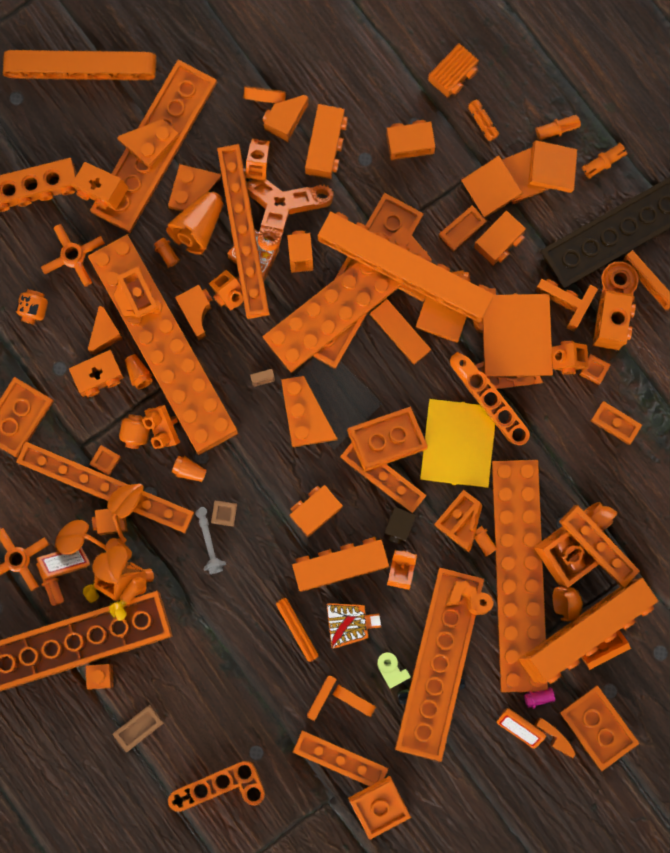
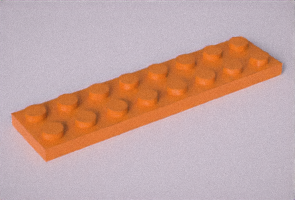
[90,60,217,233]
[313,192,424,369]
[262,226,432,373]
[395,567,484,762]

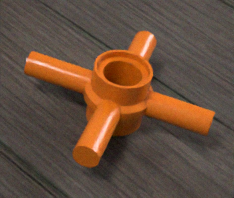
[41,224,105,287]
[0,528,50,591]

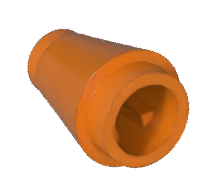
[124,354,153,389]
[171,456,207,482]

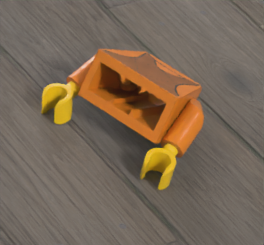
[83,562,154,621]

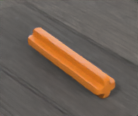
[276,598,319,662]

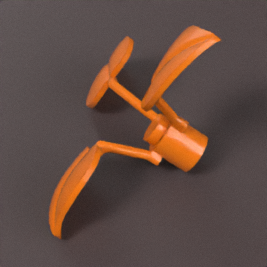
[55,484,144,584]

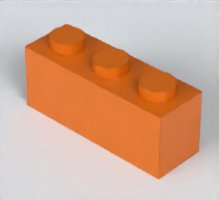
[305,104,348,179]

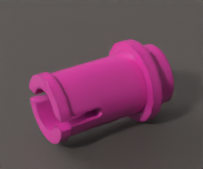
[524,687,555,709]

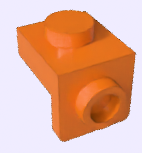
[387,550,417,590]

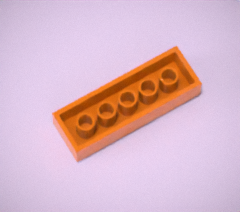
[519,578,658,684]

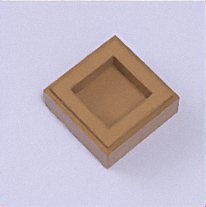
[250,369,275,387]
[211,500,238,527]

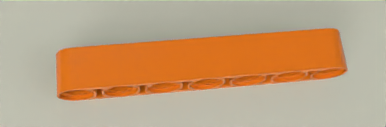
[3,50,156,80]

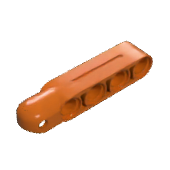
[450,352,530,445]

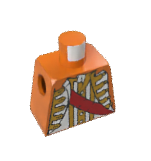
[327,603,381,649]

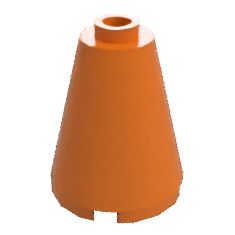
[166,192,224,255]

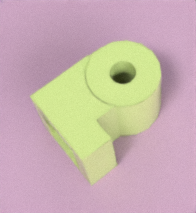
[377,653,410,689]

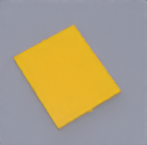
[420,399,495,488]

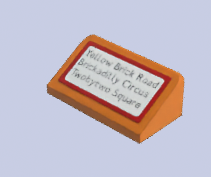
[37,547,90,580]
[497,708,546,748]

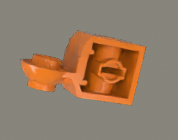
[592,262,639,350]
[534,502,617,587]

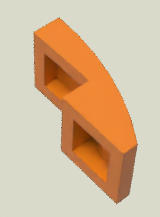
[534,717,576,758]

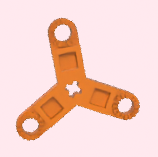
[244,168,334,251]

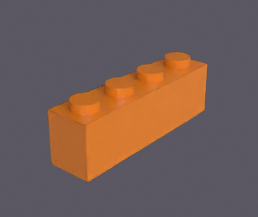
[292,537,389,592]

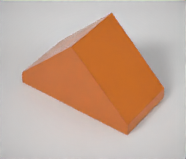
[88,306,122,355]

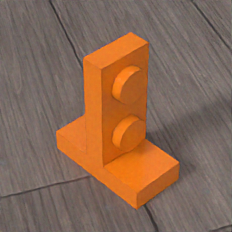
[535,279,598,332]

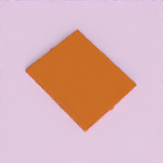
[482,293,553,378]

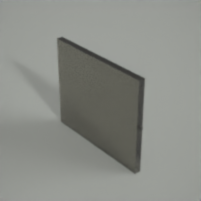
[277,357,383,451]

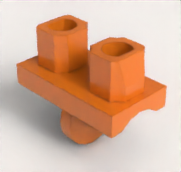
[142,405,180,449]

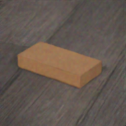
[112,705,164,753]

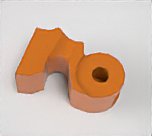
[445,581,493,615]

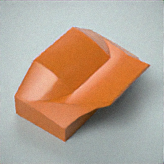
[113,266,158,318]

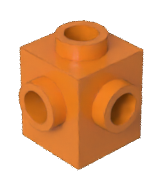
[209,270,243,311]
[552,341,589,374]

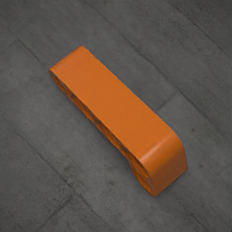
[168,761,265,812]

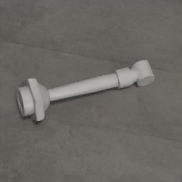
[195,507,226,574]

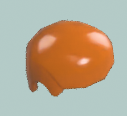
[553,586,583,622]

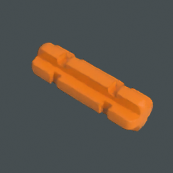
[468,100,499,141]

